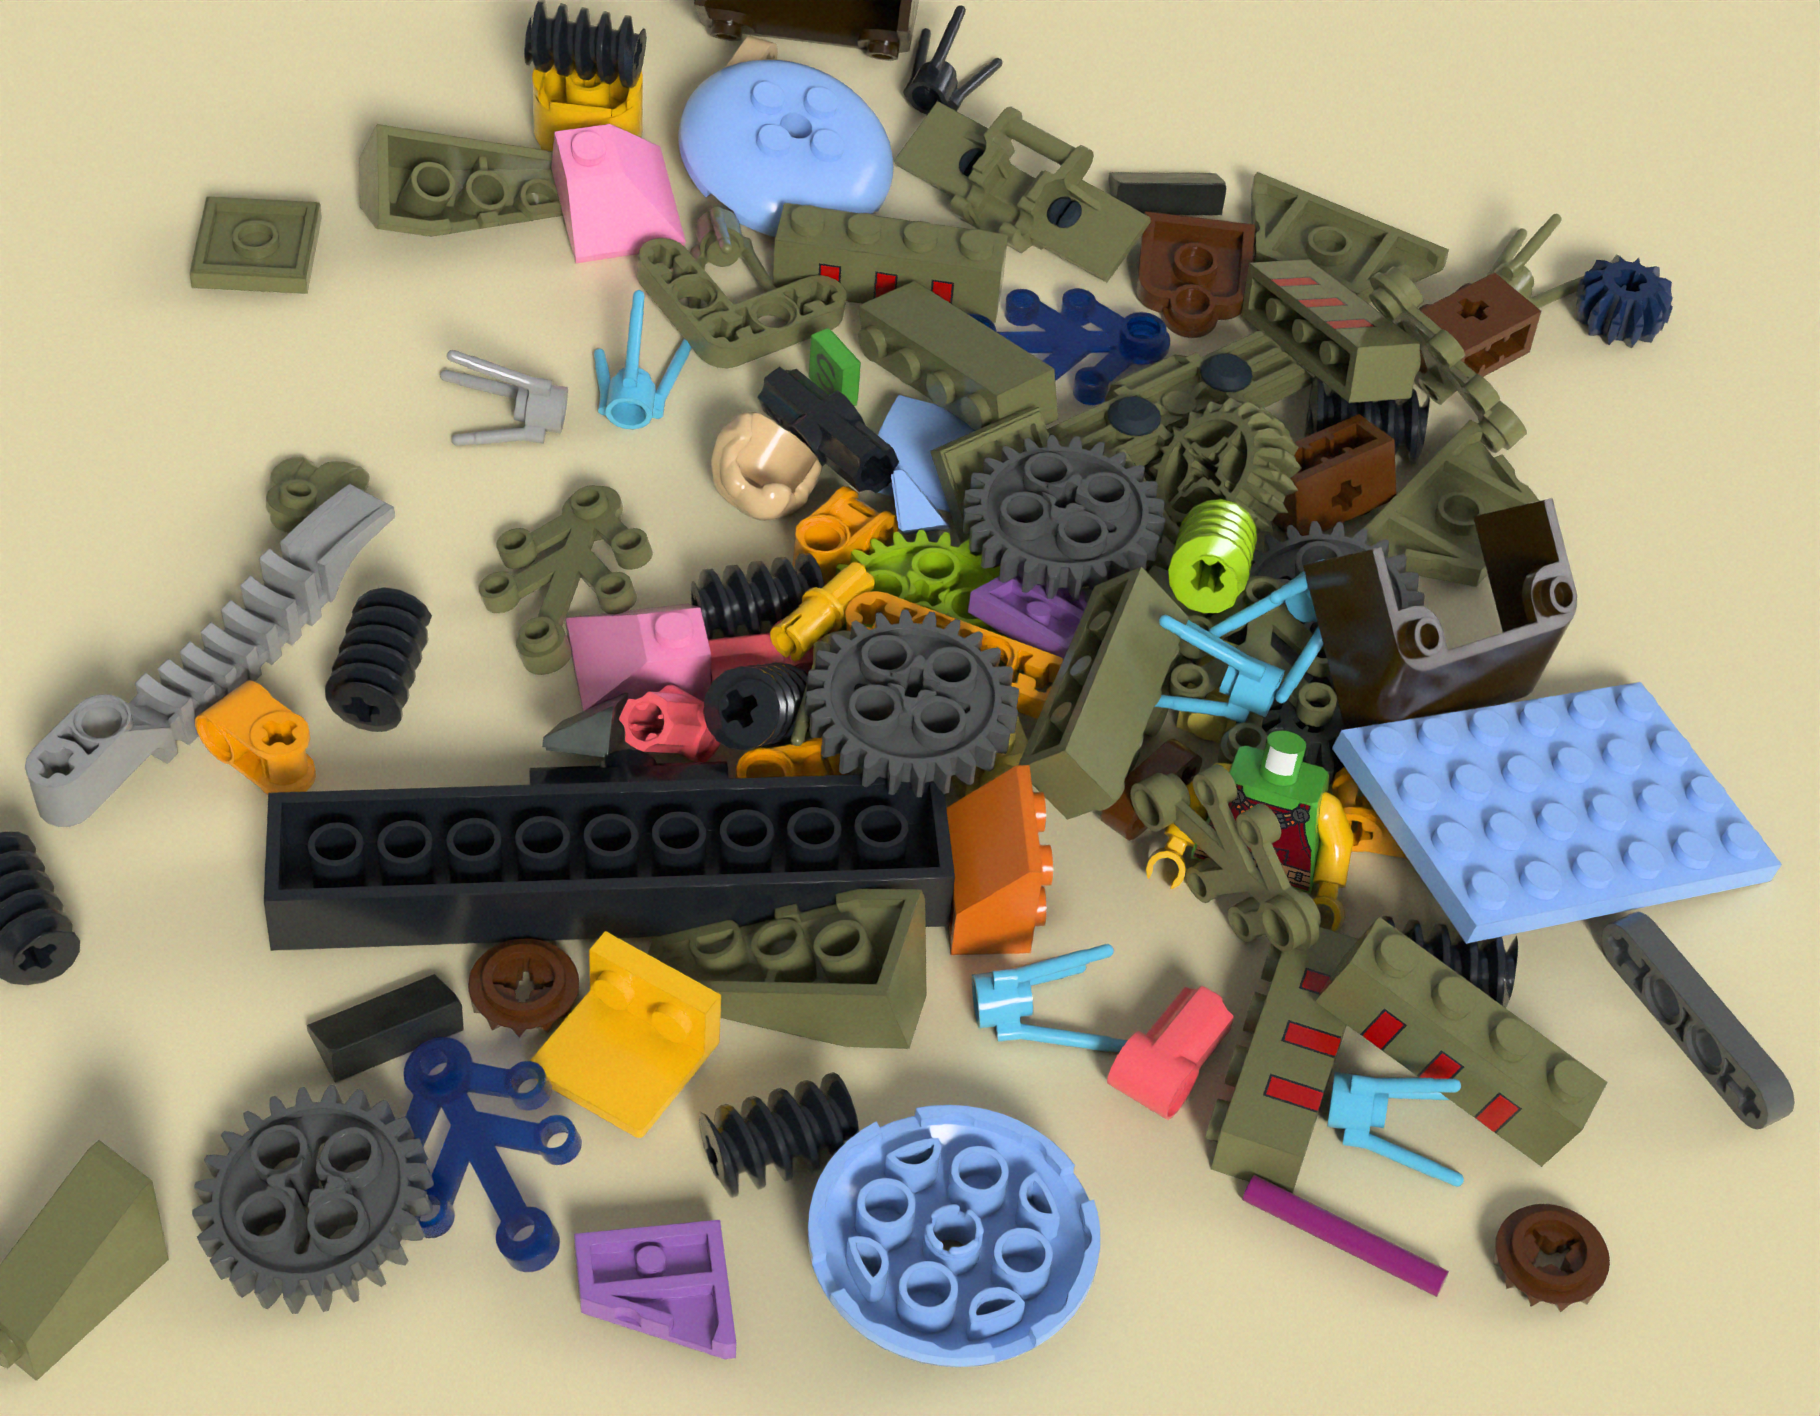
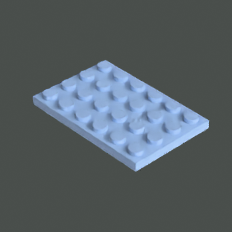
[1332,682,1782,944]

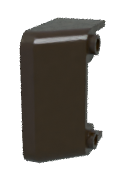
[694,0,919,61]
[1303,498,1577,729]

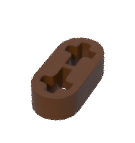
[1101,738,1202,841]

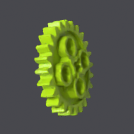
[828,530,1011,667]

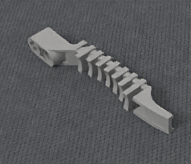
[25,484,395,827]

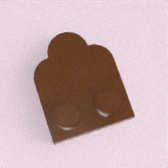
[1136,211,1255,338]

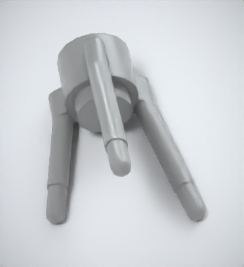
[440,350,568,446]

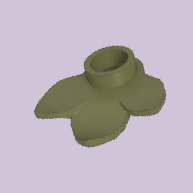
[266,457,370,533]

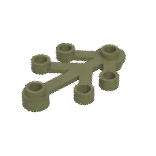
[1369,267,1527,453]
[479,485,653,675]
[1168,576,1337,764]
[1131,764,1321,952]

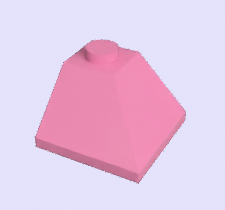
[551,124,686,264]
[566,604,711,712]

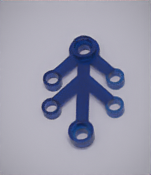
[968,288,1170,405]
[404,1037,582,1272]

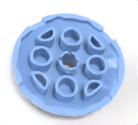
[678,60,893,237]
[808,1105,1100,1367]

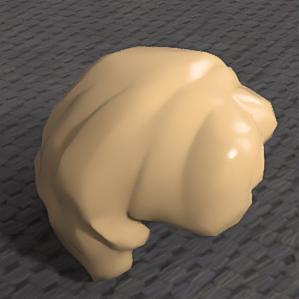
[711,412,822,521]

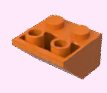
[946,765,1053,955]

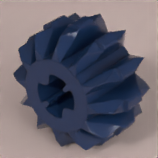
[1576,254,1673,348]

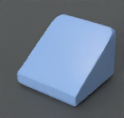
[891,469,951,535]

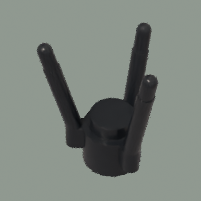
[903,5,1003,115]

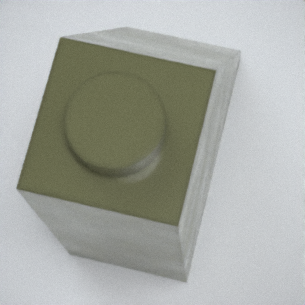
[0,1140,169,1381]

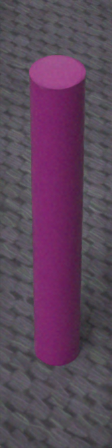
[1242,1175,1449,1297]

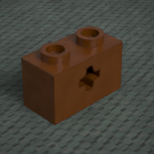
[1419,272,1541,377]
[1272,414,1397,536]

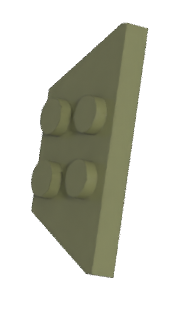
[1251,172,1449,303]
[1364,420,1540,587]

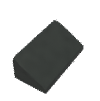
[1108,172,1227,215]
[542,693,628,757]
[307,974,464,1083]

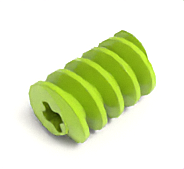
[1168,499,1257,613]

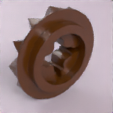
[468,939,579,1038]
[1493,1204,1610,1313]

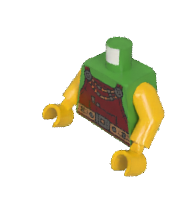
[1146,730,1353,932]

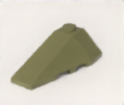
[359,124,563,237]
[647,889,927,1049]

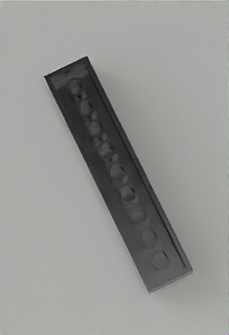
[264,774,955,951]

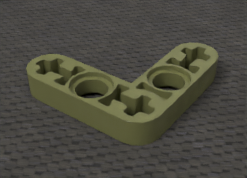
[637,238,847,369]

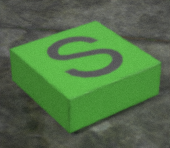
[809,328,861,406]

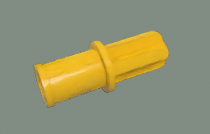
[770,562,875,661]

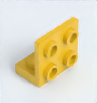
[528,931,721,1138]

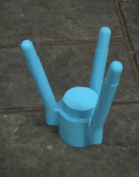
[594,290,692,429]
[1208,559,1324,703]
[1155,615,1285,723]
[972,944,1128,1053]
[1327,1072,1464,1187]

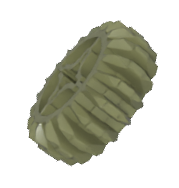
[1149,398,1302,547]

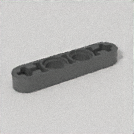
[1602,912,1795,1129]

